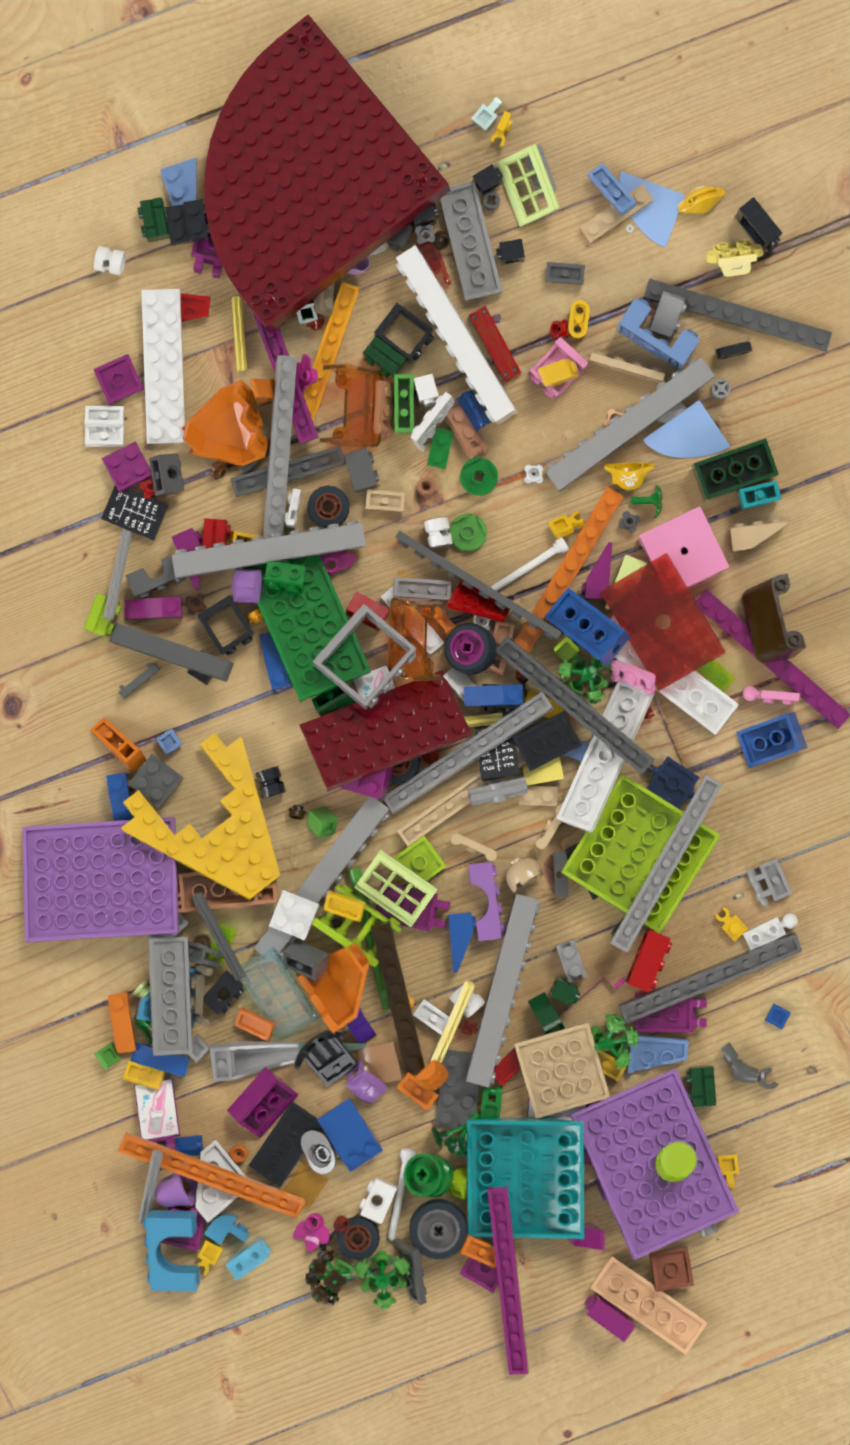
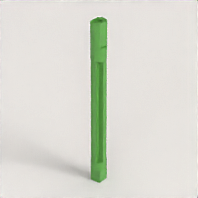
[348,867,391,1010]

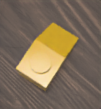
[538,359,578,387]

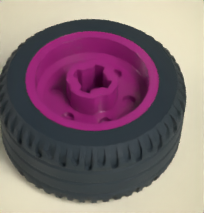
[444,623,497,675]

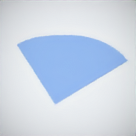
[619,171,685,248]
[643,400,731,458]

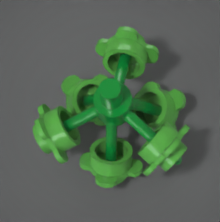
[558,654,611,704]
[591,1014,640,1069]
[354,1250,410,1310]

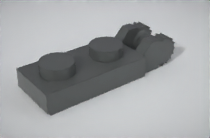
[188,941,222,968]

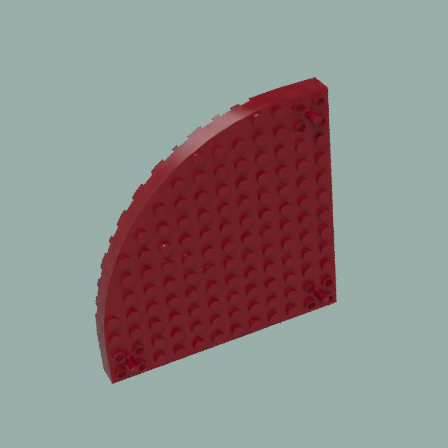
[204,14,451,333]

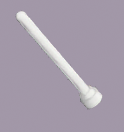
[490,537,570,591]
[387,1148,416,1241]

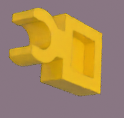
[548,511,585,539]
[714,907,748,942]
[196,1238,224,1276]

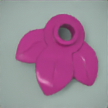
[296,354,318,392]
[320,551,356,575]
[293,1213,330,1252]

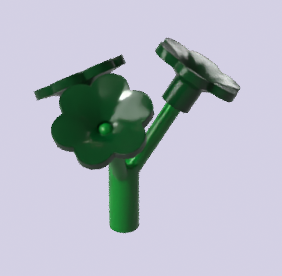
[431,1112,481,1157]

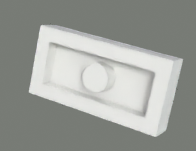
[413,999,449,1035]

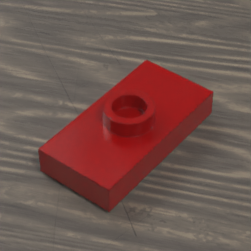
[493,1047,521,1086]

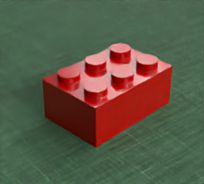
[625,929,672,993]

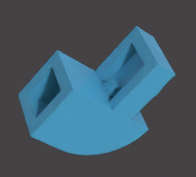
[204,1213,250,1244]

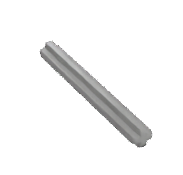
[103,530,132,620]
[138,1149,163,1223]

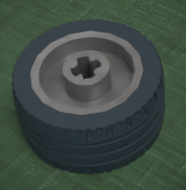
[410,1199,468,1259]

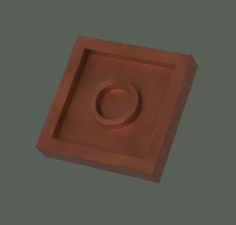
[649,1247,694,1292]

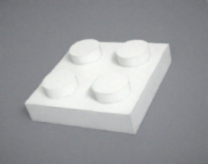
[269,890,319,940]

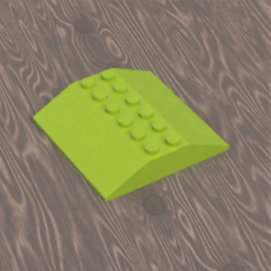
[561,774,721,934]

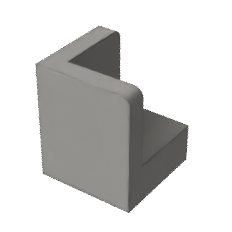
[188,1034,210,1062]

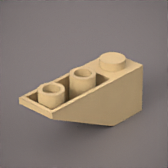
[728,519,788,553]

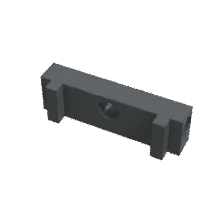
[119,663,160,699]
[553,851,569,898]

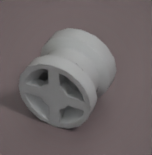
[710,379,731,400]

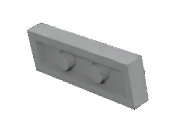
[393,577,451,601]

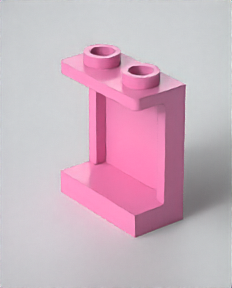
[528,337,588,399]

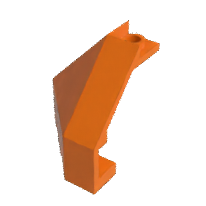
[182,380,269,466]
[296,943,369,1033]

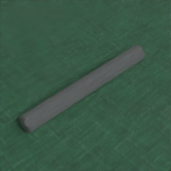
[192,892,245,980]

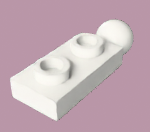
[743,913,798,950]

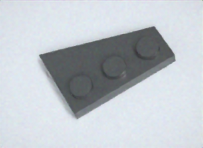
[393,1238,427,1305]

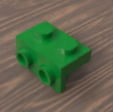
[265,561,306,592]

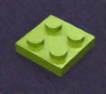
[393,836,447,889]

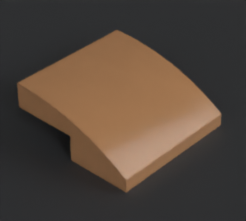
[356,1041,402,1083]

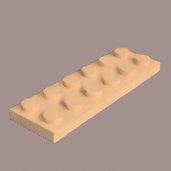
[590,1255,708,1355]

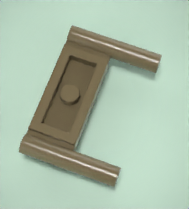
[189,964,213,1026]

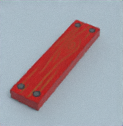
[469,306,522,382]

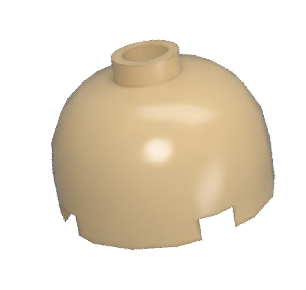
[506,857,545,894]

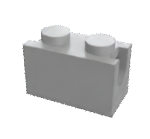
[650,291,687,337]
[555,939,587,983]

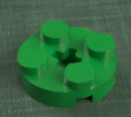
[460,457,498,496]

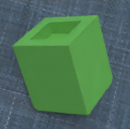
[307,806,338,838]

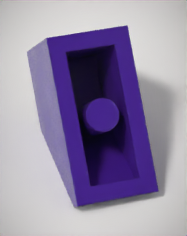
[346,1007,377,1043]

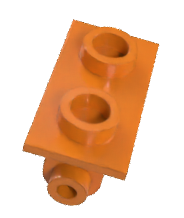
[419,600,456,641]

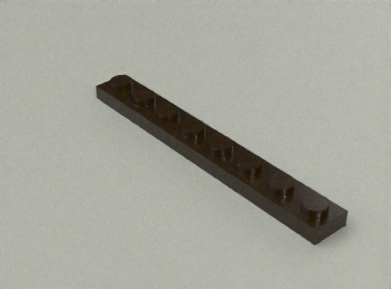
[371,921,425,1072]

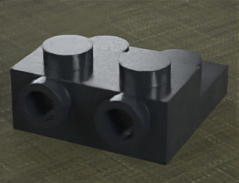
[165,199,210,246]

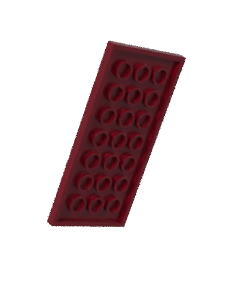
[299,670,472,792]

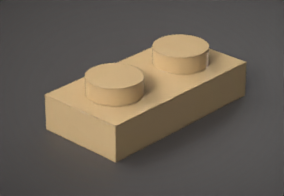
[365,489,405,512]
[519,786,558,806]

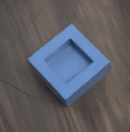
[156,728,183,755]

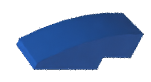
[131,1042,191,1077]

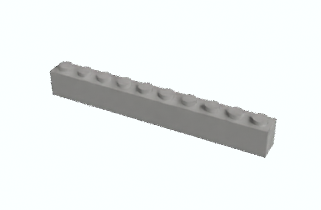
[546,358,715,492]
[172,520,366,579]
[254,797,390,962]
[465,894,541,1087]

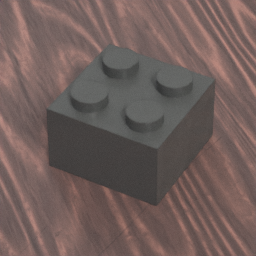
[129,754,184,808]

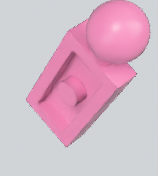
[743,686,800,705]

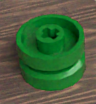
[403,1153,454,1197]

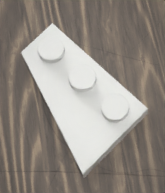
[411,392,455,452]

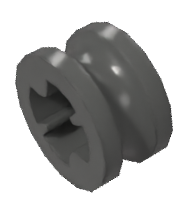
[483,192,500,211]

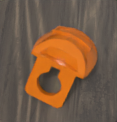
[415,1059,449,1091]

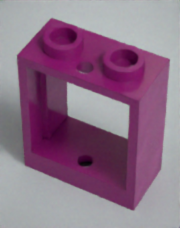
[584,1292,636,1342]

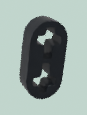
[715,341,752,360]

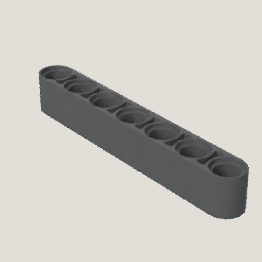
[109,623,234,682]

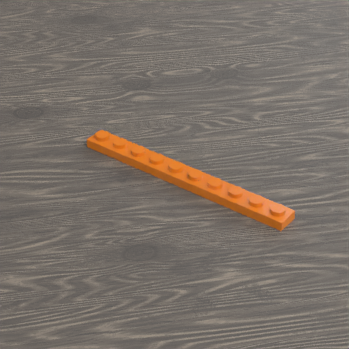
[515,487,624,653]
[118,1132,305,1218]

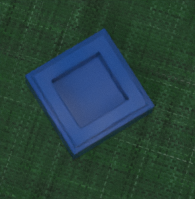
[765,1003,791,1029]

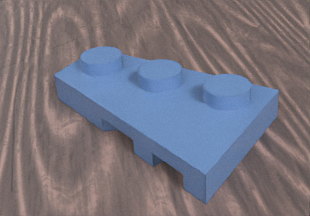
[160,157,197,206]
[627,1035,689,1074]

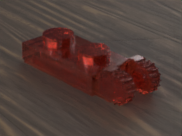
[414,241,452,285]

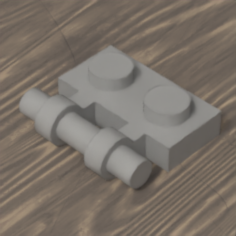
[746,858,792,906]

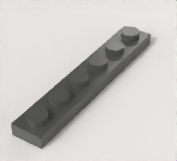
[231,446,346,497]

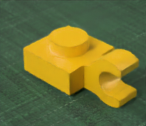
[491,111,513,148]
[717,1154,739,1188]

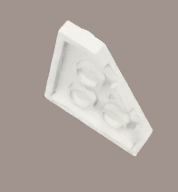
[195,1140,246,1223]

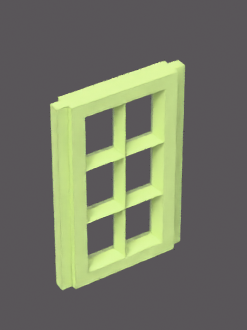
[496,144,560,227]
[354,850,438,927]

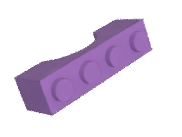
[468,861,505,941]

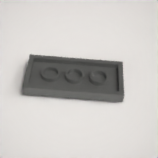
[435,1050,479,1129]

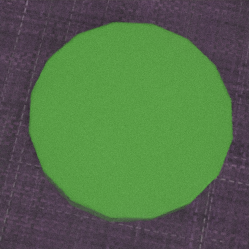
[449,513,487,552]

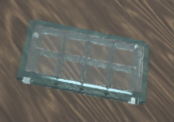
[241,947,318,1040]

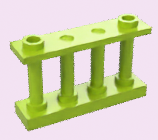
[311,884,403,967]

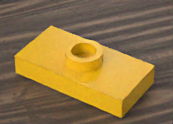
[323,891,366,922]
[122,1061,166,1091]

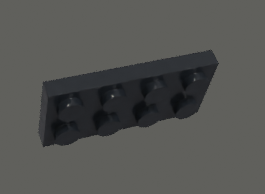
[248,1101,321,1187]

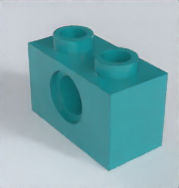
[737,480,781,511]

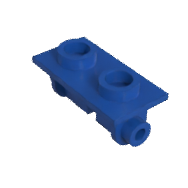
[456,390,492,431]
[164,1135,204,1156]

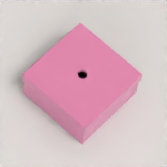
[638,507,729,597]

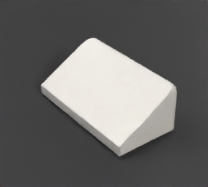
[443,668,475,701]

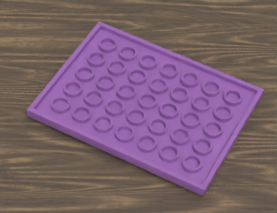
[22,817,179,943]
[570,1068,739,1260]

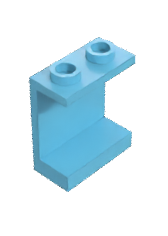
[226,1235,271,1280]

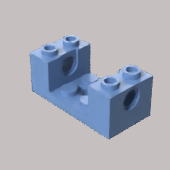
[616,298,700,370]

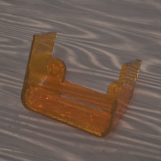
[320,363,383,447]
[388,597,444,681]

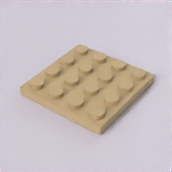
[514,1022,610,1119]

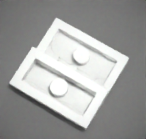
[85,406,124,447]

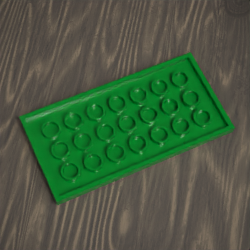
[242,555,371,702]

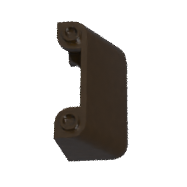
[741,573,806,663]

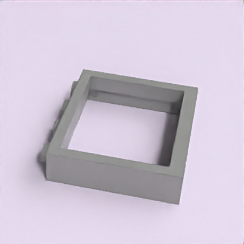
[313,604,417,709]

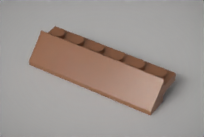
[177,872,278,913]

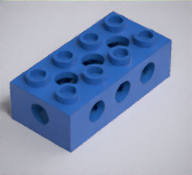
[544,588,631,667]

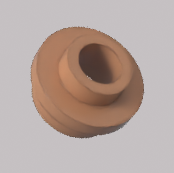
[417,477,436,496]

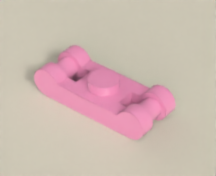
[610,660,656,695]

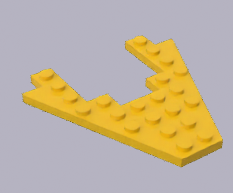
[121,733,280,900]

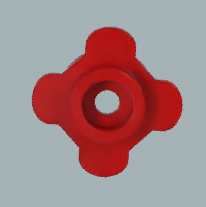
[550,319,569,340]
[139,477,155,499]

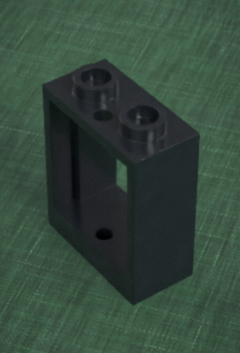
[735,197,782,252]
[374,303,434,363]
[197,595,255,656]

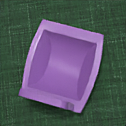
[232,569,262,605]
[346,1060,388,1103]

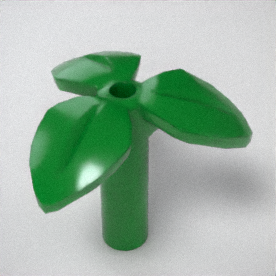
[631,485,663,518]

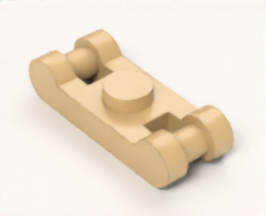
[535,805,562,849]
[450,833,497,861]

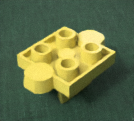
[706,239,764,277]

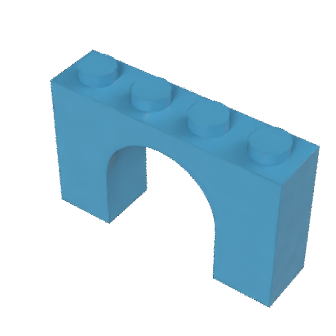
[143,1210,201,1292]

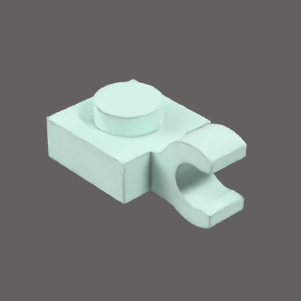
[471,97,502,132]

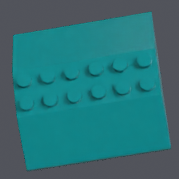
[467,1117,584,1239]

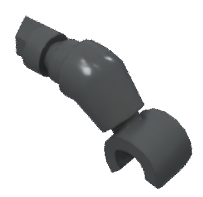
[721,1042,779,1089]

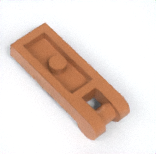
[373,380,394,437]
[444,405,488,459]
[484,621,515,677]

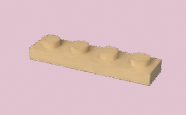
[580,184,654,244]
[588,351,665,384]

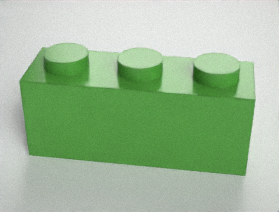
[394,374,414,435]

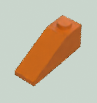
[250,378,275,407]
[90,717,147,773]
[108,993,136,1054]

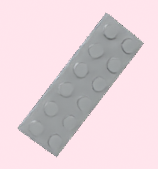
[440,181,502,302]
[148,937,192,1056]

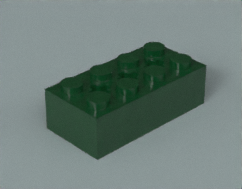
[691,438,779,502]

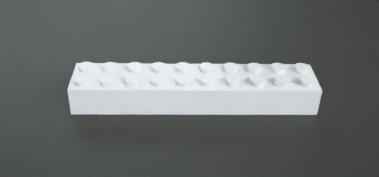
[396,246,518,425]

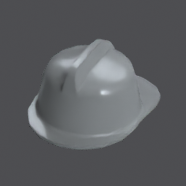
[301,1131,337,1174]

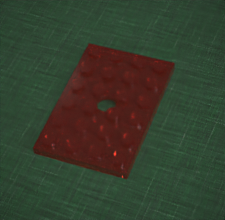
[600,553,726,691]

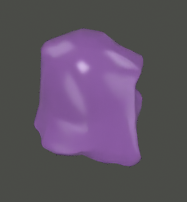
[154,1172,197,1207]

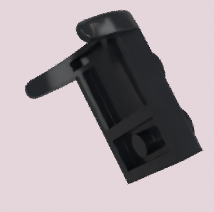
[294,1030,358,1086]

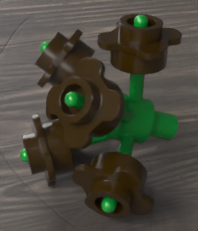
[305,1249,351,1305]

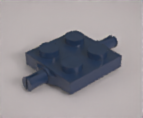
[646,756,700,809]

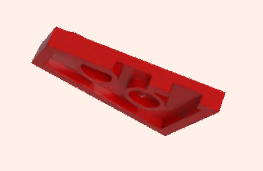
[181,293,211,322]
[446,579,510,622]

